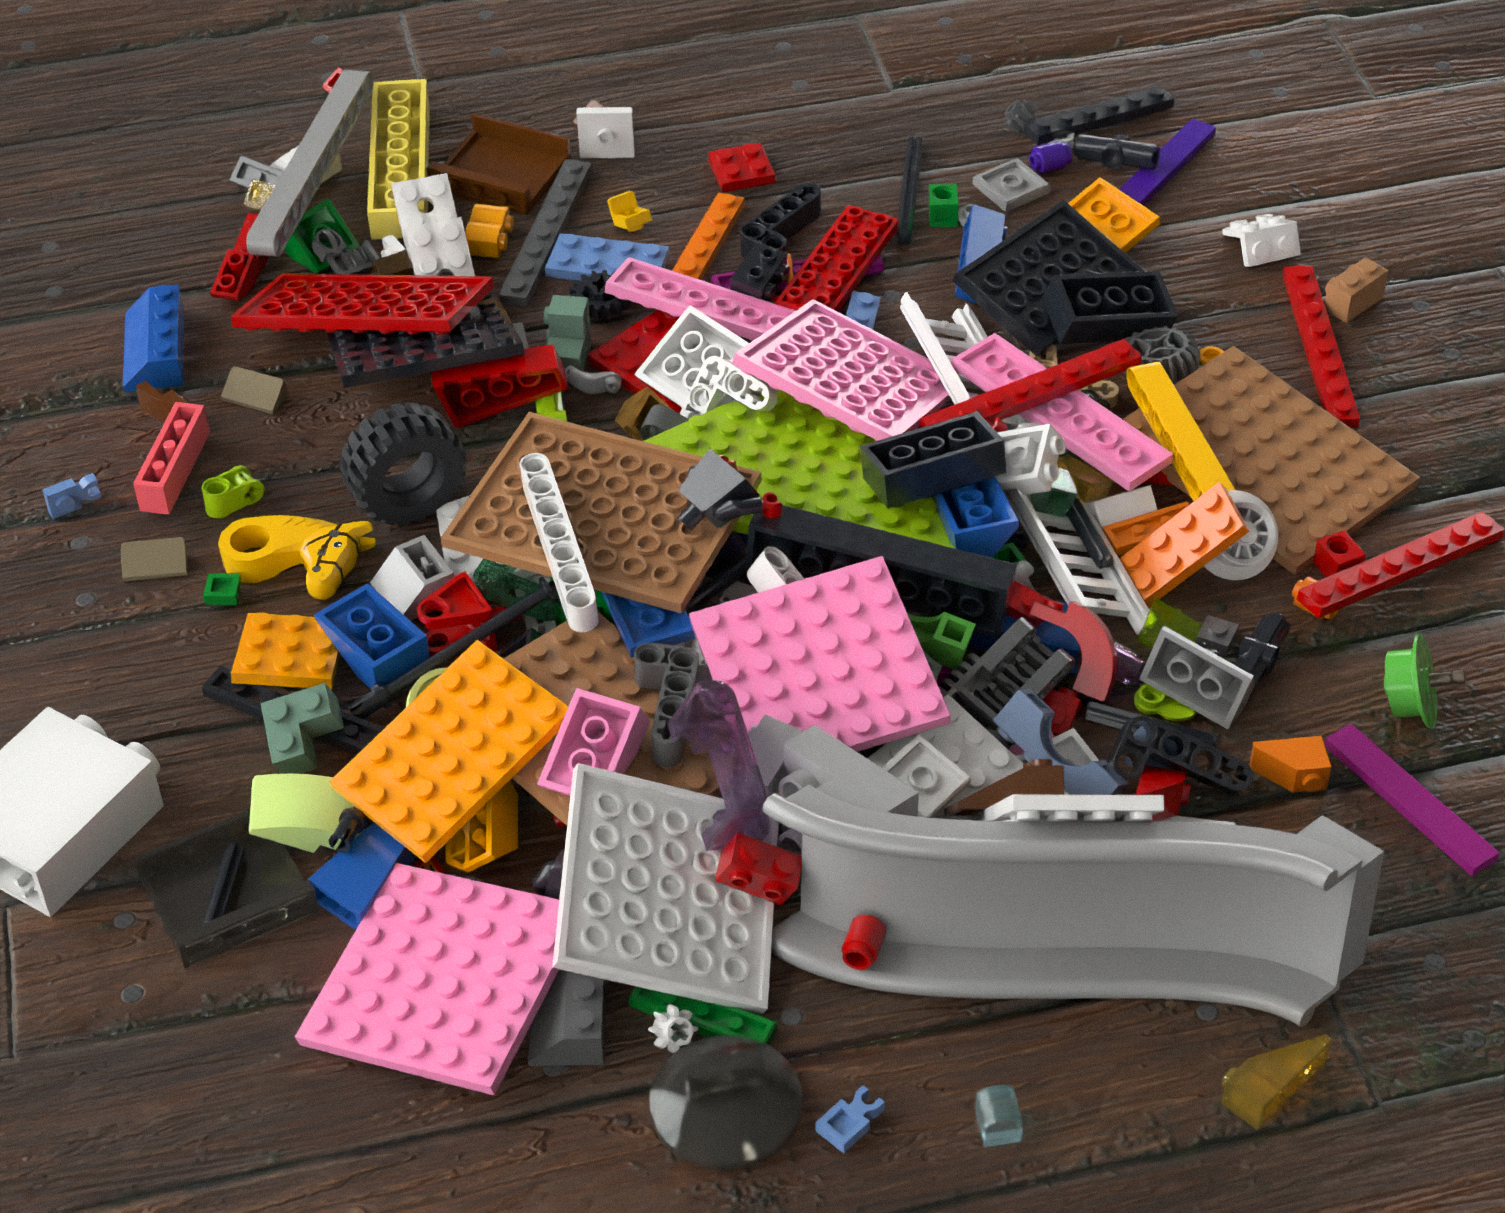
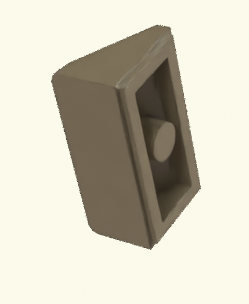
[221,366,288,414]
[121,537,188,581]

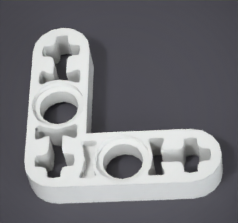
[680,356,777,419]

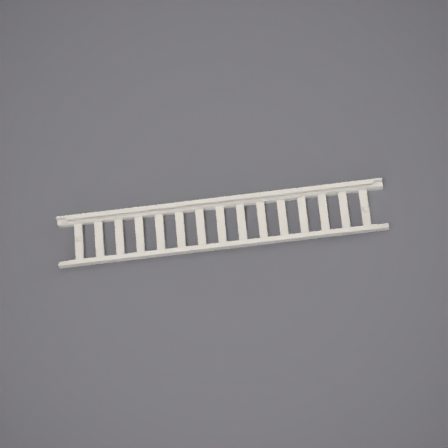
[900,292,1156,636]

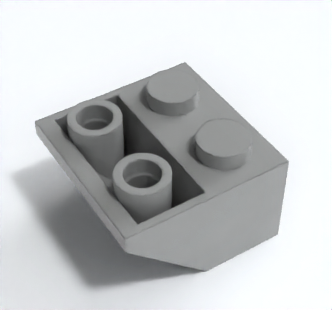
[370,535,454,621]

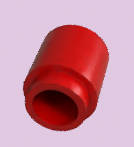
[841,915,886,970]

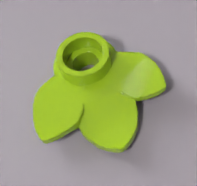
[1134,682,1195,721]

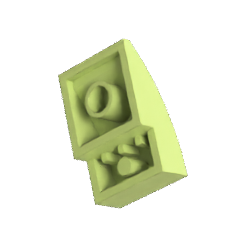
[249,773,365,853]

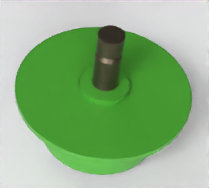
[1384,634,1466,729]

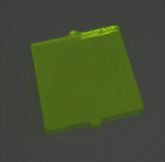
[1137,598,1202,649]

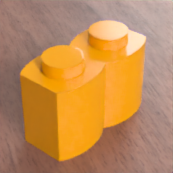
[465,204,514,258]

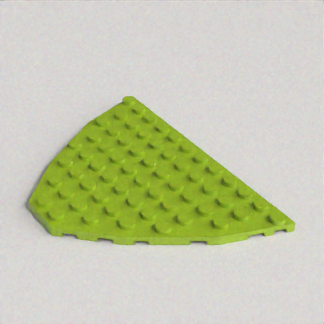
[643,389,954,548]

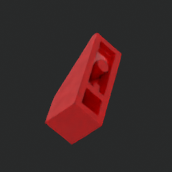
[1135,765,1191,821]

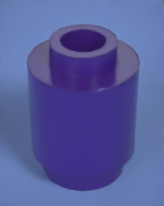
[1029,141,1072,174]

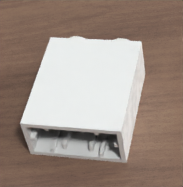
[0,707,164,918]

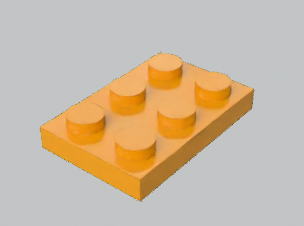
[1068,178,1160,253]

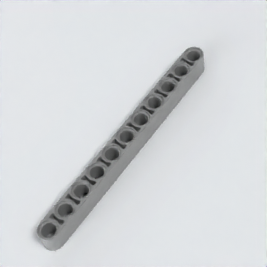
[246,70,374,257]

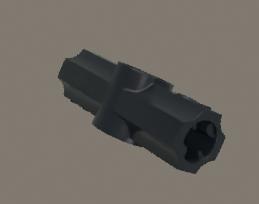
[1074,134,1160,170]
[1234,612,1290,696]

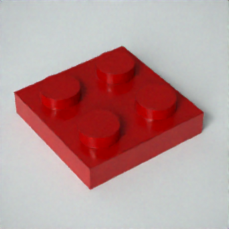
[708,143,775,193]

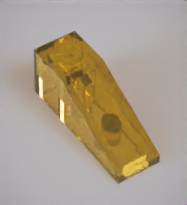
[1221,1034,1332,1130]

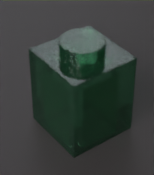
[1030,468,1078,518]

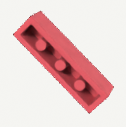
[133,402,210,515]

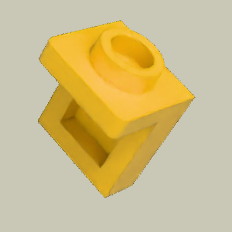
[608,191,652,232]

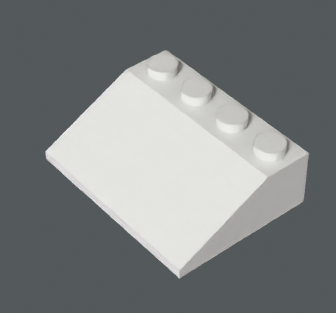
[634,305,762,415]

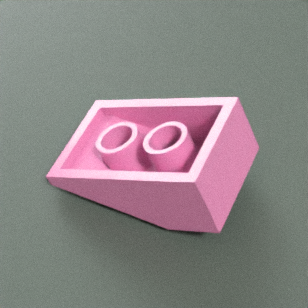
[537,688,650,796]

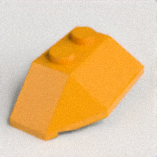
[445,780,518,873]

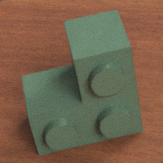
[544,295,592,372]
[261,683,344,774]

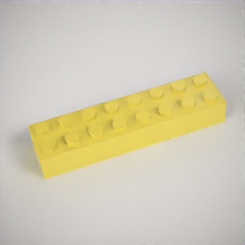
[367,79,430,240]

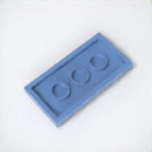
[545,233,669,281]

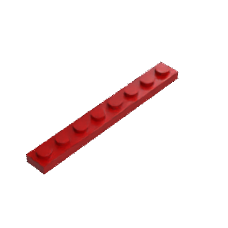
[1282,265,1360,428]
[919,339,1142,428]
[1296,512,1505,618]

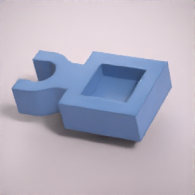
[42,473,102,519]
[816,1085,885,1153]

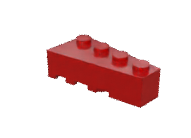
[431,344,568,429]

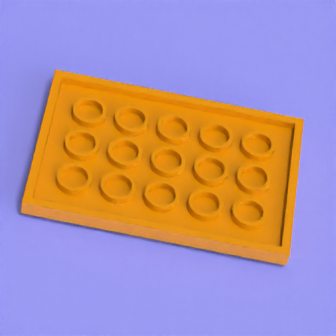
[329,640,569,863]

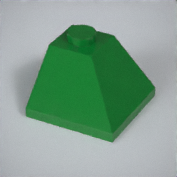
[284,198,360,274]

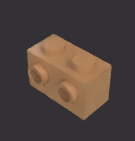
[1325,257,1388,323]

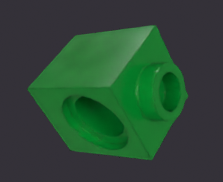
[928,184,958,227]

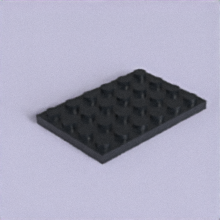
[952,200,1145,357]

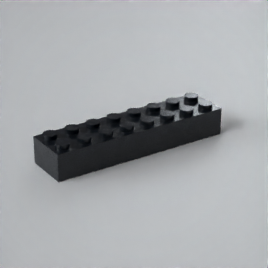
[745,505,1017,639]

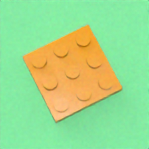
[231,612,340,690]

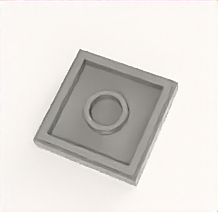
[973,158,1051,212]

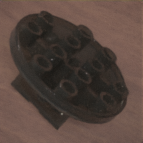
[649,1035,802,1172]

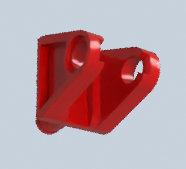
[417,571,523,659]

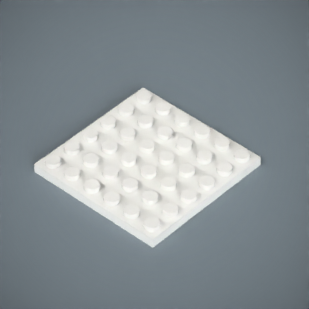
[552,763,778,1014]

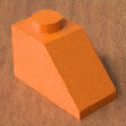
[1249,736,1331,793]

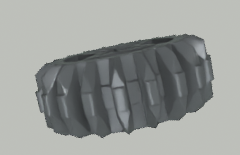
[1122,326,1200,385]

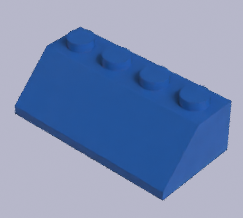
[123,284,184,392]
[932,477,1019,558]

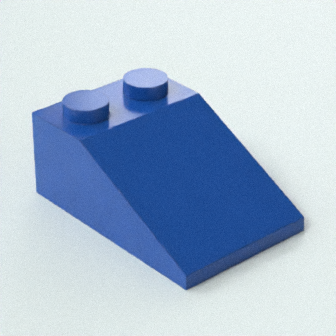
[314,583,430,690]

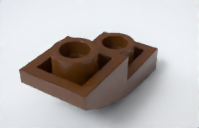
[136,381,191,422]

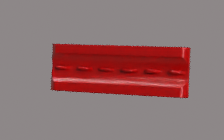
[776,205,899,312]

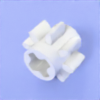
[648,1004,698,1054]

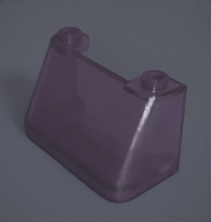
[667,680,771,851]

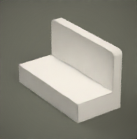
[1086,485,1157,529]

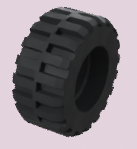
[340,403,467,526]

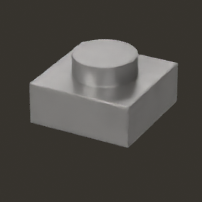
[1196,615,1239,655]

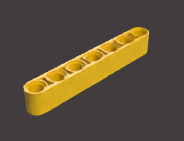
[1126,362,1235,501]

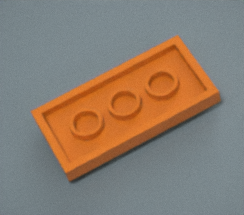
[1119,482,1250,607]

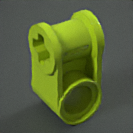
[202,465,265,518]

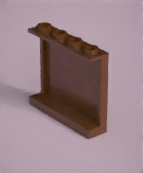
[427,114,571,216]

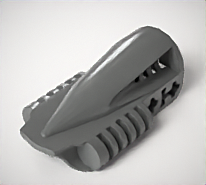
[938,617,1075,749]

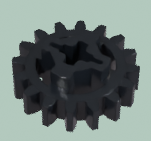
[570,270,633,320]

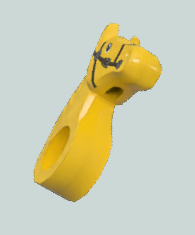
[218,515,376,600]

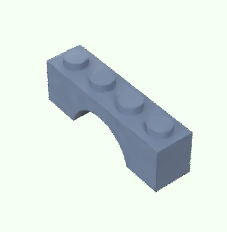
[993,689,1129,795]

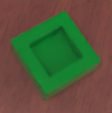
[203,573,242,605]

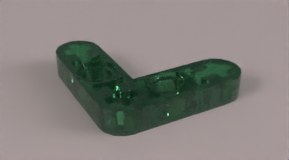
[473,559,562,621]

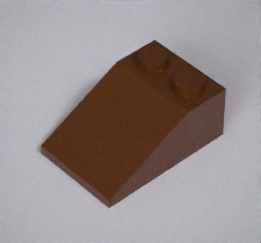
[944,759,1065,816]

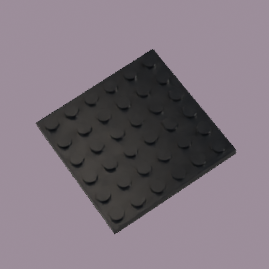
[326,292,525,388]

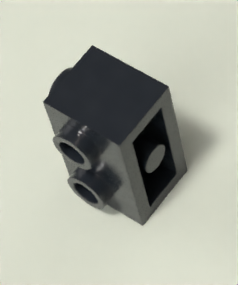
[730,242,790,301]

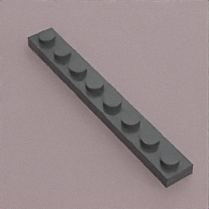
[499,159,592,307]

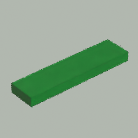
[628,986,778,1058]

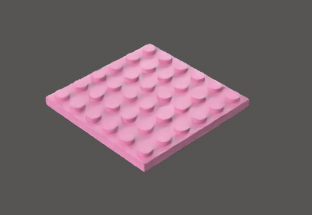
[732,299,951,441]
[689,556,951,784]
[295,863,559,1095]

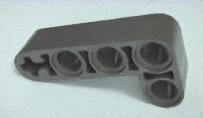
[634,643,699,767]

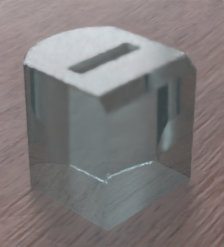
[975,1085,1023,1147]

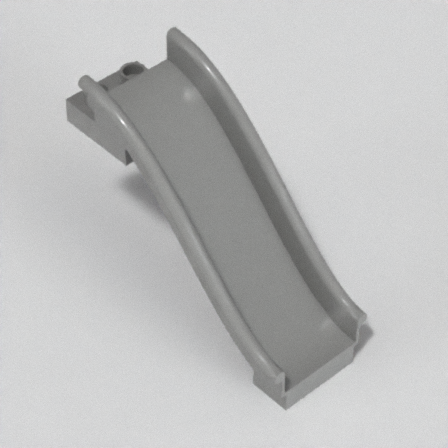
[763,725,1384,1027]

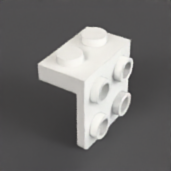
[1222,214,1301,267]

